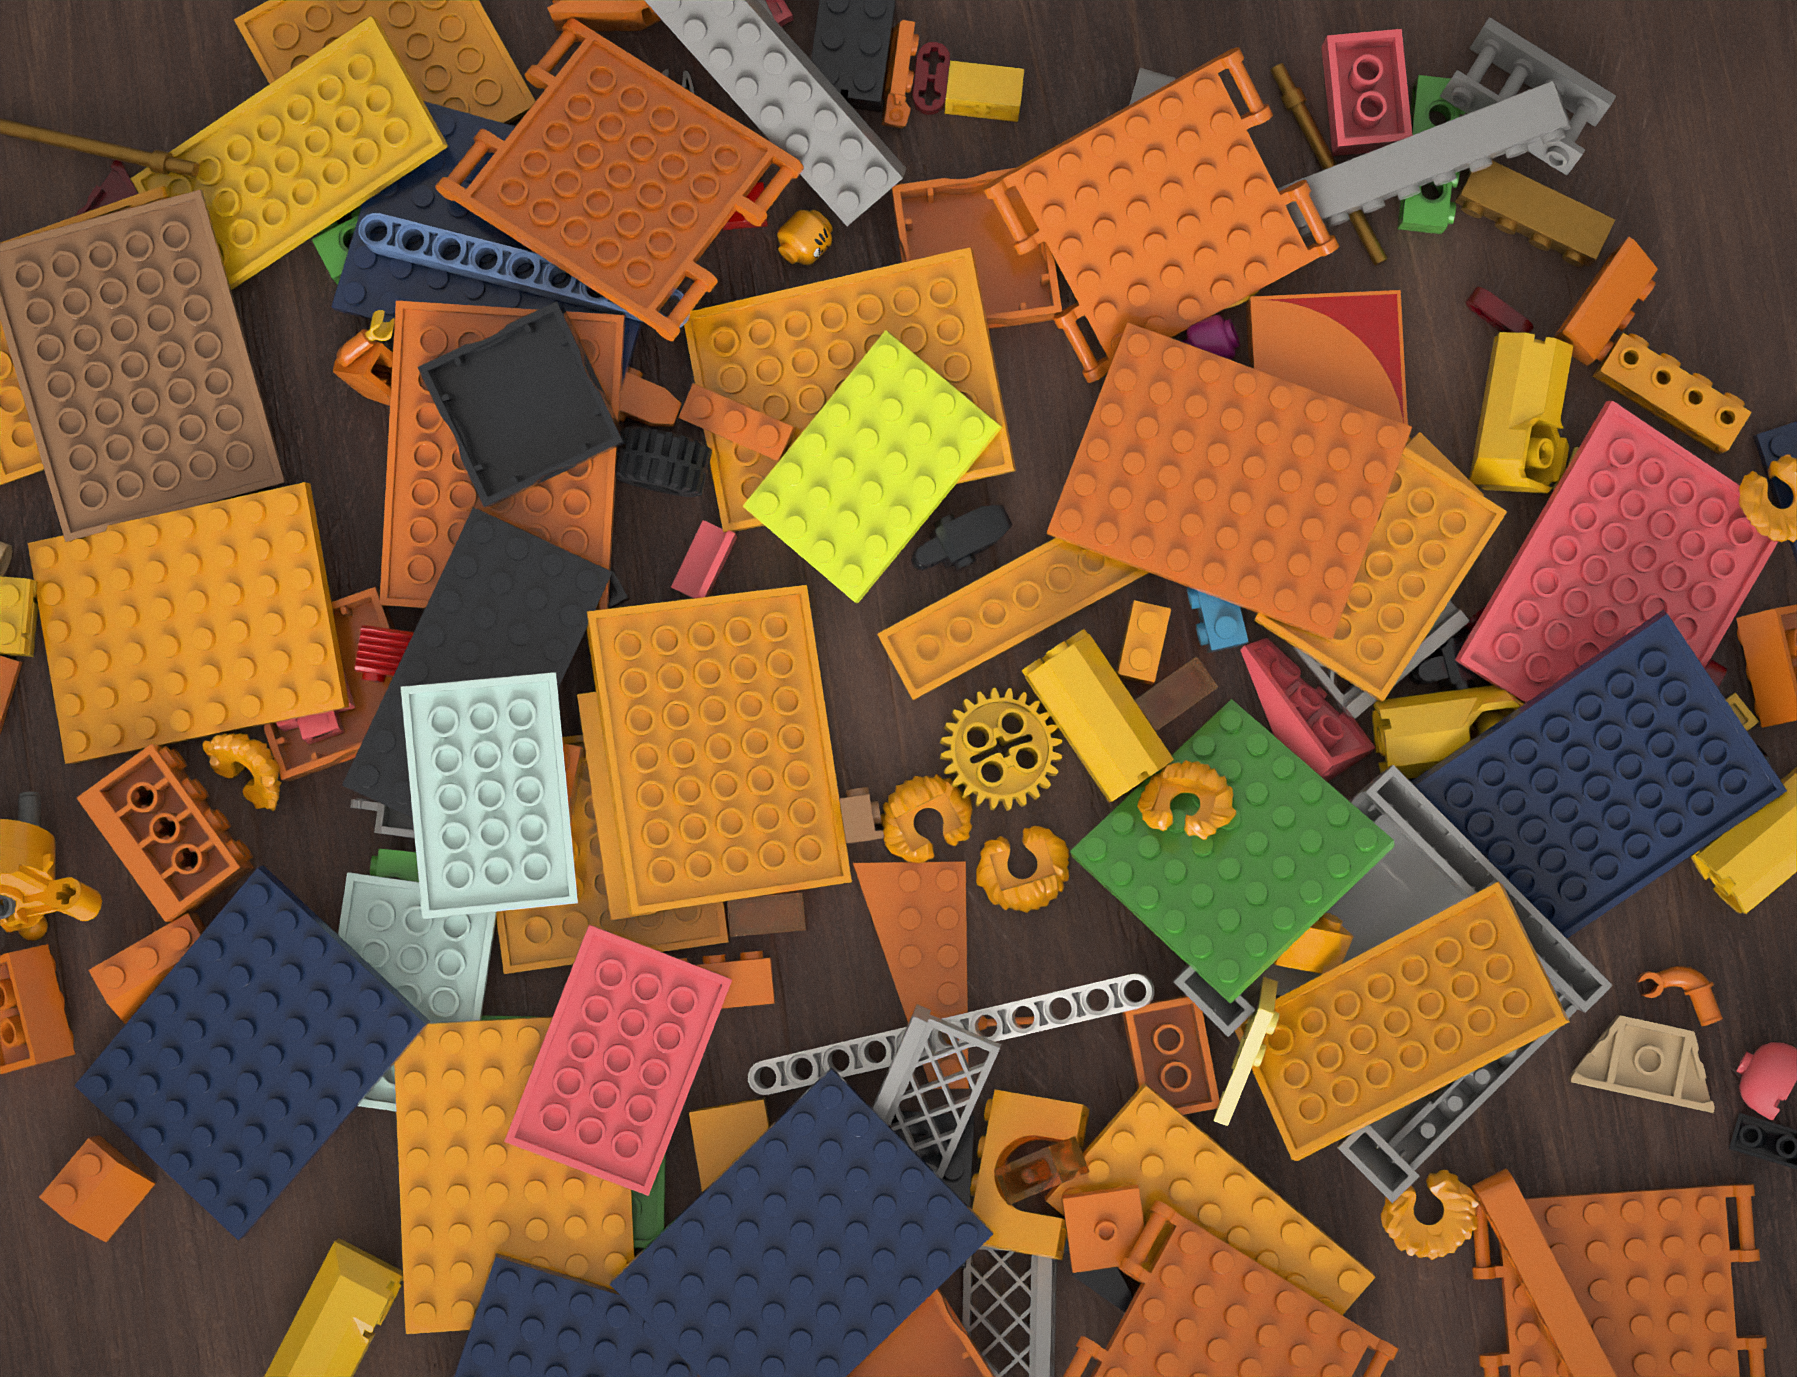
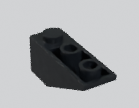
[1729,1113,1797,1169]

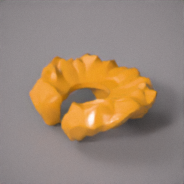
[1739,455,1797,542]
[203,733,281,811]
[1137,760,1236,840]
[880,774,973,863]
[976,826,1069,913]
[1380,1170,1479,1260]

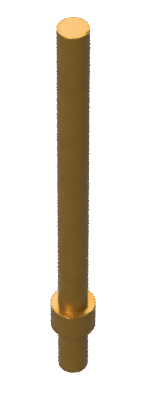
[1270,63,1388,266]
[0,118,199,177]

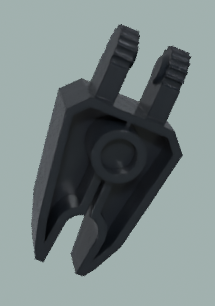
[910,505,1012,571]
[1408,635,1480,691]

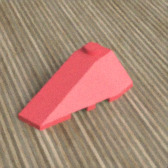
[1240,638,1376,782]

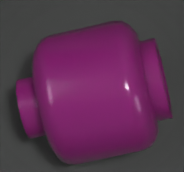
[1182,314,1240,360]

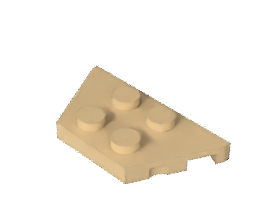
[1568,1015,1715,1113]

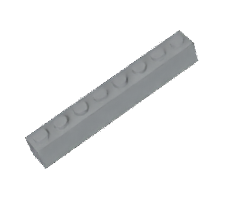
[1277,81,1572,239]

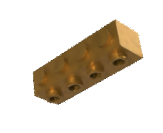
[1455,160,1615,267]

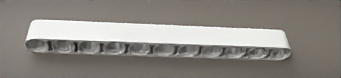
[748,974,1155,1095]

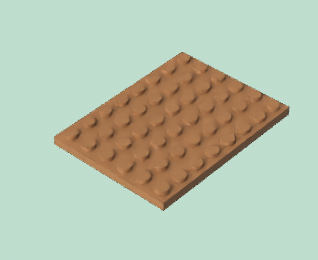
[0,190,286,542]

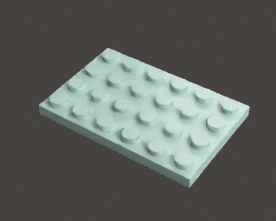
[401,672,578,919]
[338,872,497,1111]

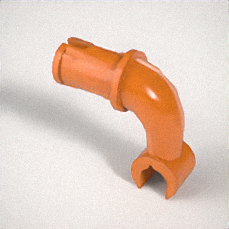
[1636,966,1723,1026]

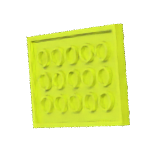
[743,330,1002,603]

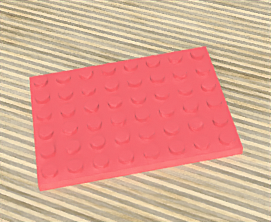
[1455,401,1779,704]

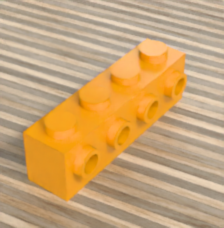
[1593,333,1752,455]

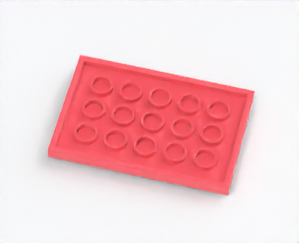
[504,925,732,1196]

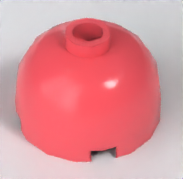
[1736,1042,1797,1120]

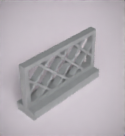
[1293,600,1470,719]
[872,1004,1001,1179]
[962,1246,1057,1377]

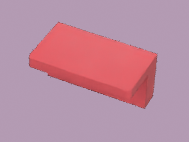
[671,520,737,599]

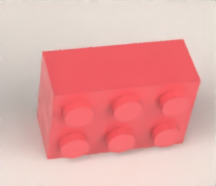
[1321,29,1413,156]

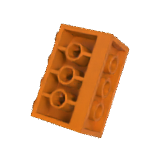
[77,744,254,922]

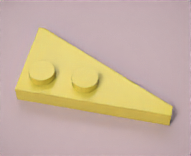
[1213,976,1280,1126]

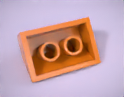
[1553,237,1658,366]
[1736,604,1797,728]
[88,912,206,1025]
[0,944,75,1074]

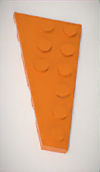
[853,861,969,1089]

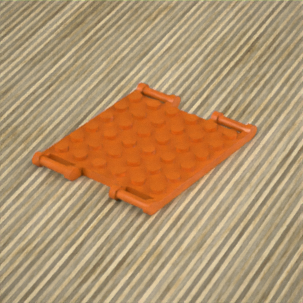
[435,18,804,341]
[983,47,1339,383]
[1472,1183,1767,1377]
[1063,1200,1398,1377]

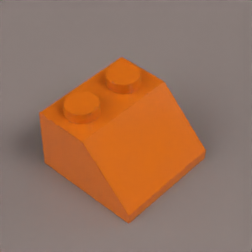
[39,1135,156,1242]

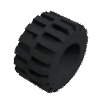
[615,426,712,497]

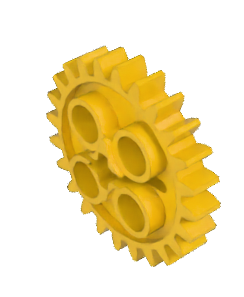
[940,688,1062,811]

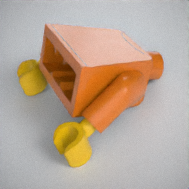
[333,310,395,406]

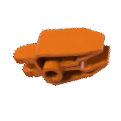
[619,367,682,427]

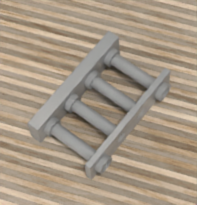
[1440,17,1616,175]

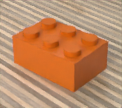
[1122,995,1220,1115]

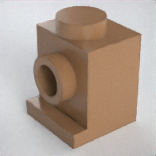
[840,787,884,844]

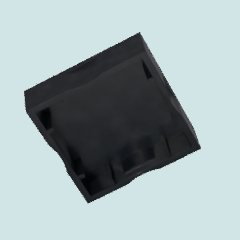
[418,301,628,507]

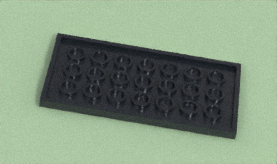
[342,507,613,818]

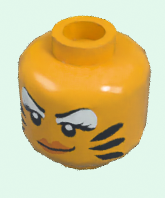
[777,209,833,265]

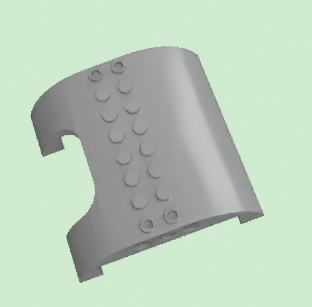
[1173,765,1613,1203]

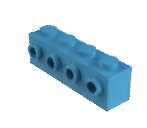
[1187,587,1248,653]

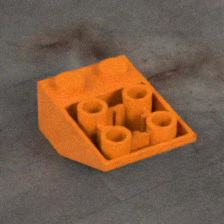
[547,0,662,31]

